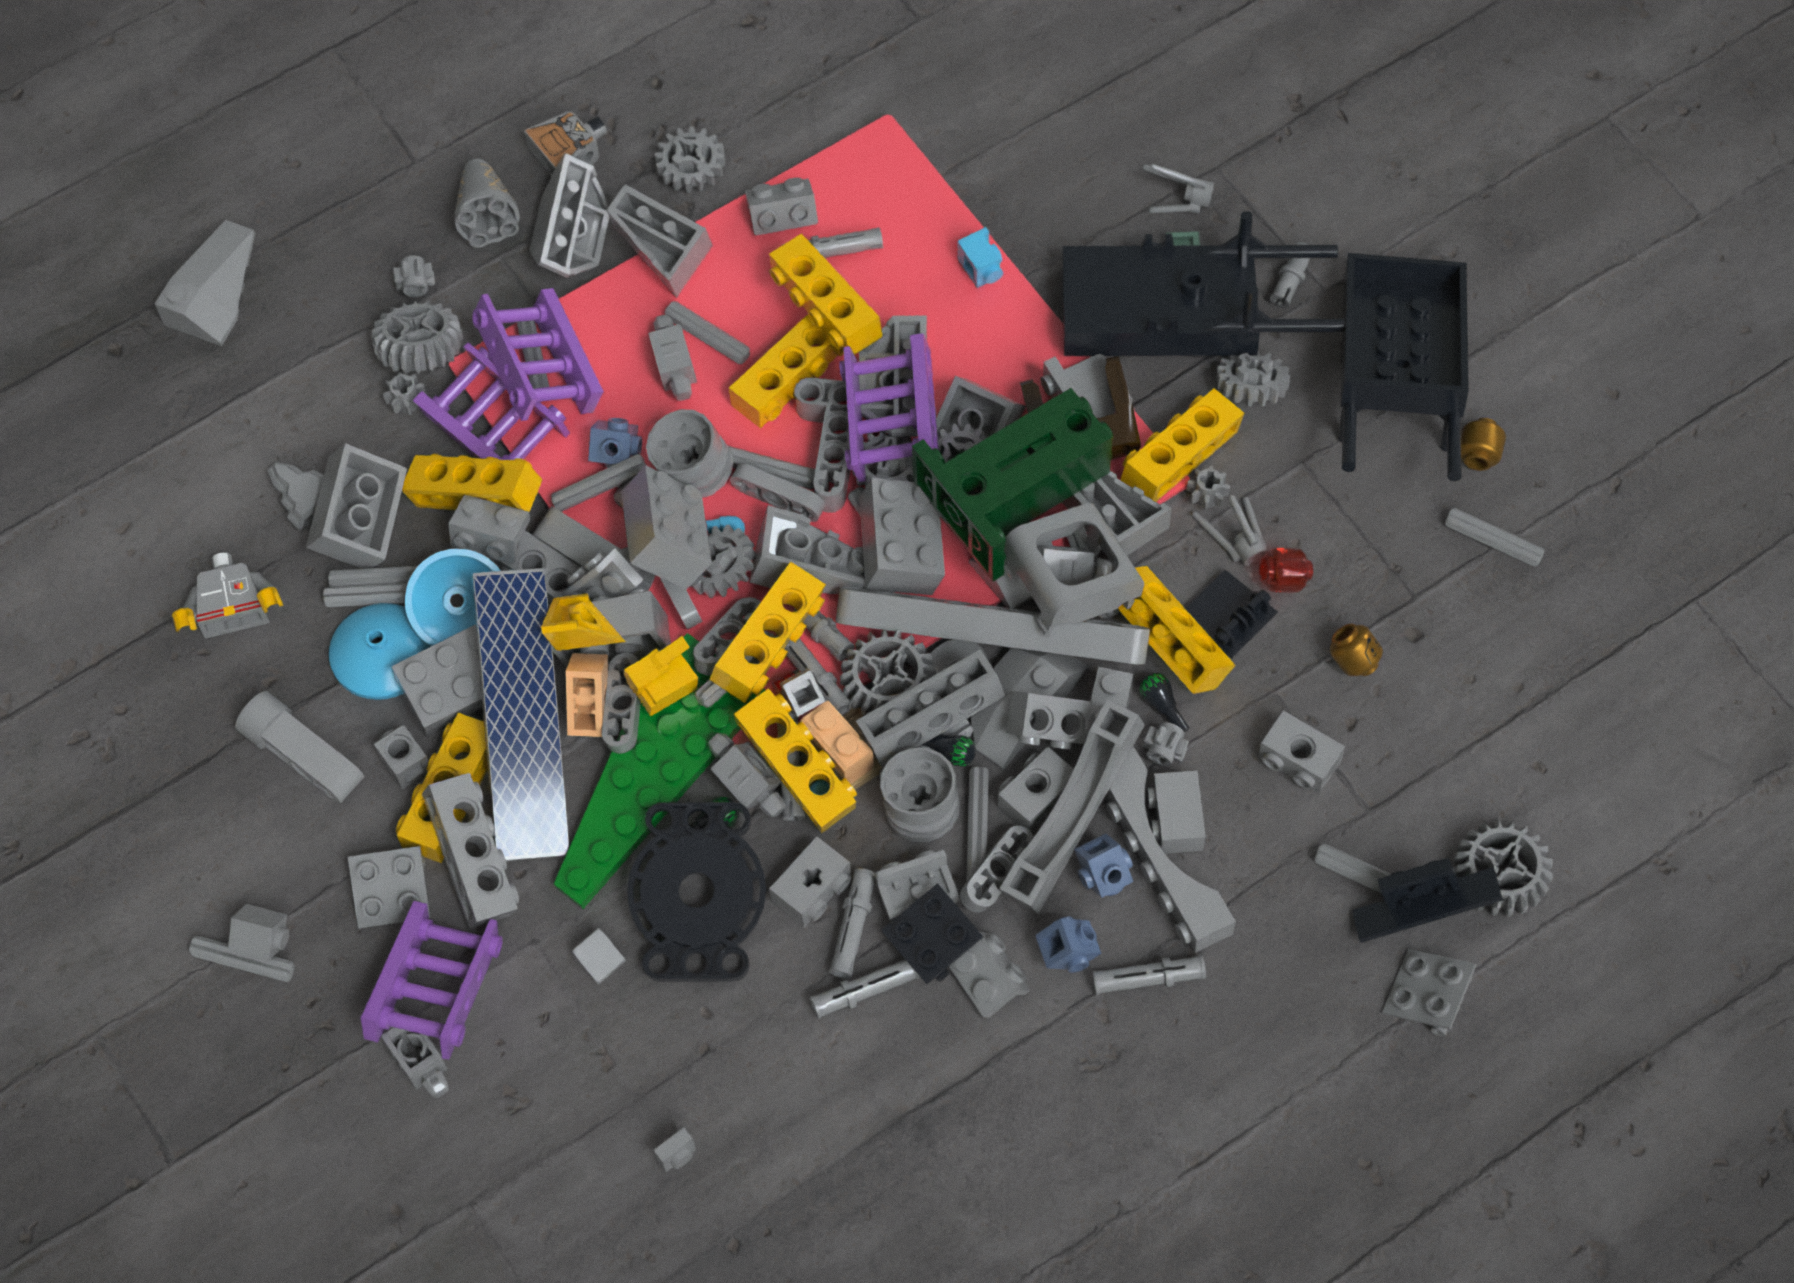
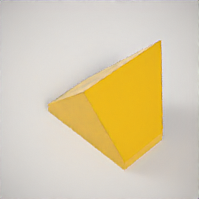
[541,593,626,651]

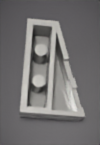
[1062,471,1172,564]

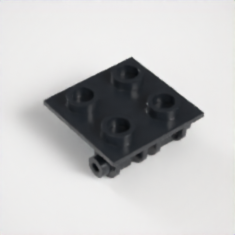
[1185,570,1278,659]
[881,883,984,984]

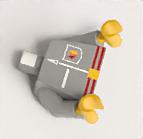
[172,553,283,639]

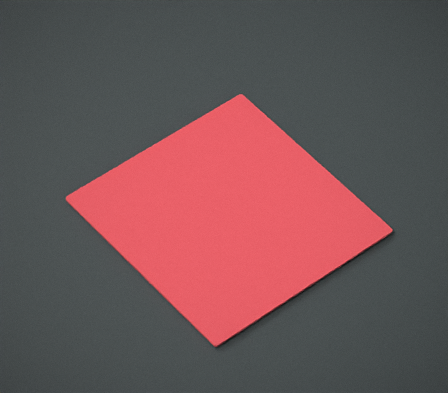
[449,115,1190,751]

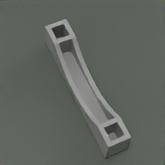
[1000,699,1145,914]
[1105,746,1236,953]

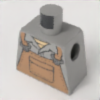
[524,112,607,177]

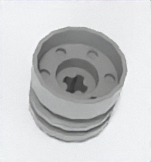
[646,409,734,498]
[880,748,960,842]

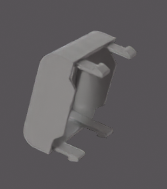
[1004,503,1144,638]

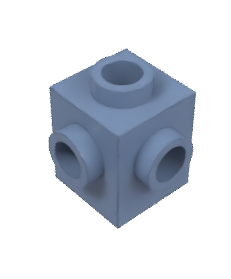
[588,418,642,468]
[1074,834,1134,898]
[1035,916,1101,973]

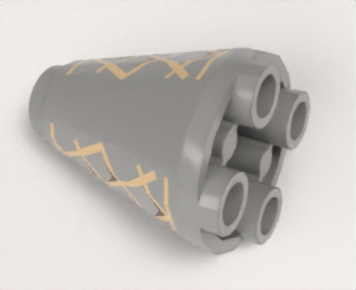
[454,159,520,248]

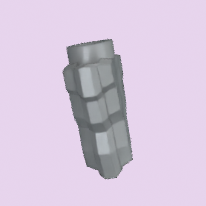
[267,462,324,531]

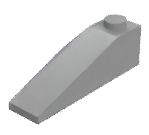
[155,220,255,346]
[750,505,895,594]

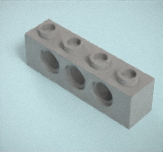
[486,530,581,607]
[856,649,1005,767]
[422,773,519,929]

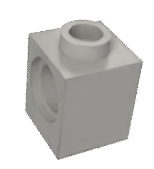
[374,725,429,790]

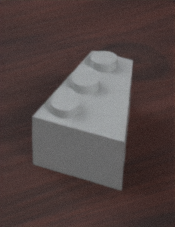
[607,184,713,298]

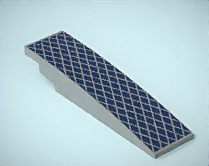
[472,568,569,861]

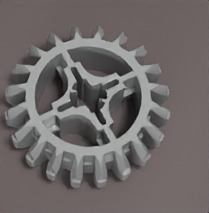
[371,301,463,375]
[840,629,936,716]
[1453,819,1553,917]

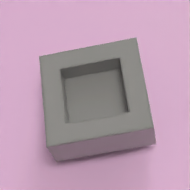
[653,1127,696,1172]

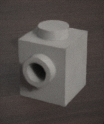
[228,904,289,961]

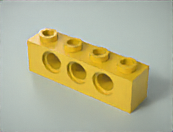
[769,233,883,355]
[729,314,844,428]
[1120,388,1245,502]
[402,454,542,512]
[709,562,826,703]
[1118,566,1236,694]
[734,688,857,834]
[396,713,488,863]

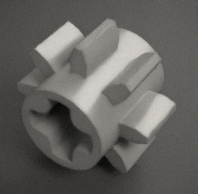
[393,256,435,297]
[383,372,427,415]
[1187,466,1230,511]
[1143,722,1189,767]

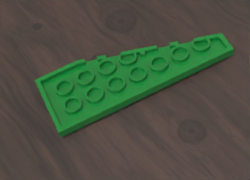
[554,633,765,909]

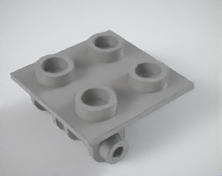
[348,846,431,929]
[1382,949,1476,1037]

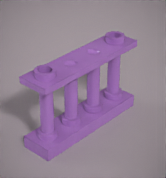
[472,288,604,421]
[839,333,939,482]
[413,342,570,460]
[361,901,503,1060]

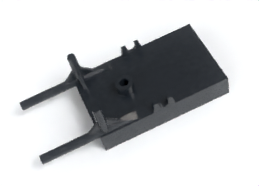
[1062,211,1345,356]
[1338,253,1469,481]

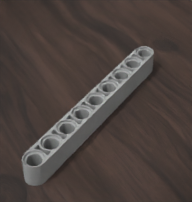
[835,586,1150,664]

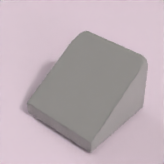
[572,928,626,985]

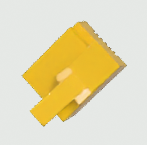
[624,636,698,716]

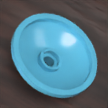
[405,549,501,646]
[329,603,431,700]

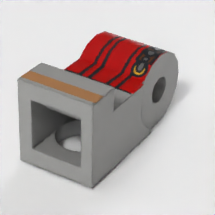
[772,668,826,717]

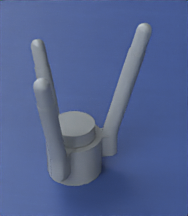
[1142,164,1214,214]
[1192,495,1268,566]

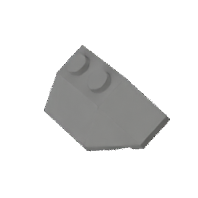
[529,153,609,278]
[859,316,927,436]
[971,647,1089,771]

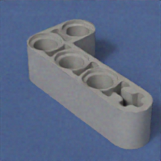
[794,378,850,513]

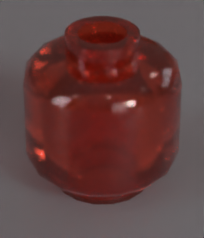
[1259,548,1313,593]

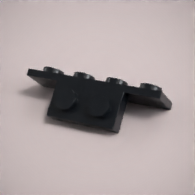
[1352,857,1503,943]

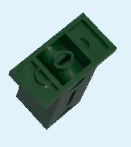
[912,388,1113,582]

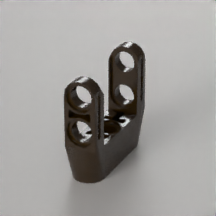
[1020,355,1141,460]

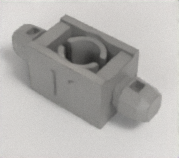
[648,315,697,401]
[1037,545,1112,586]
[708,733,786,817]
[381,1008,449,1098]

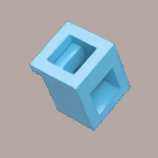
[957,227,1003,288]

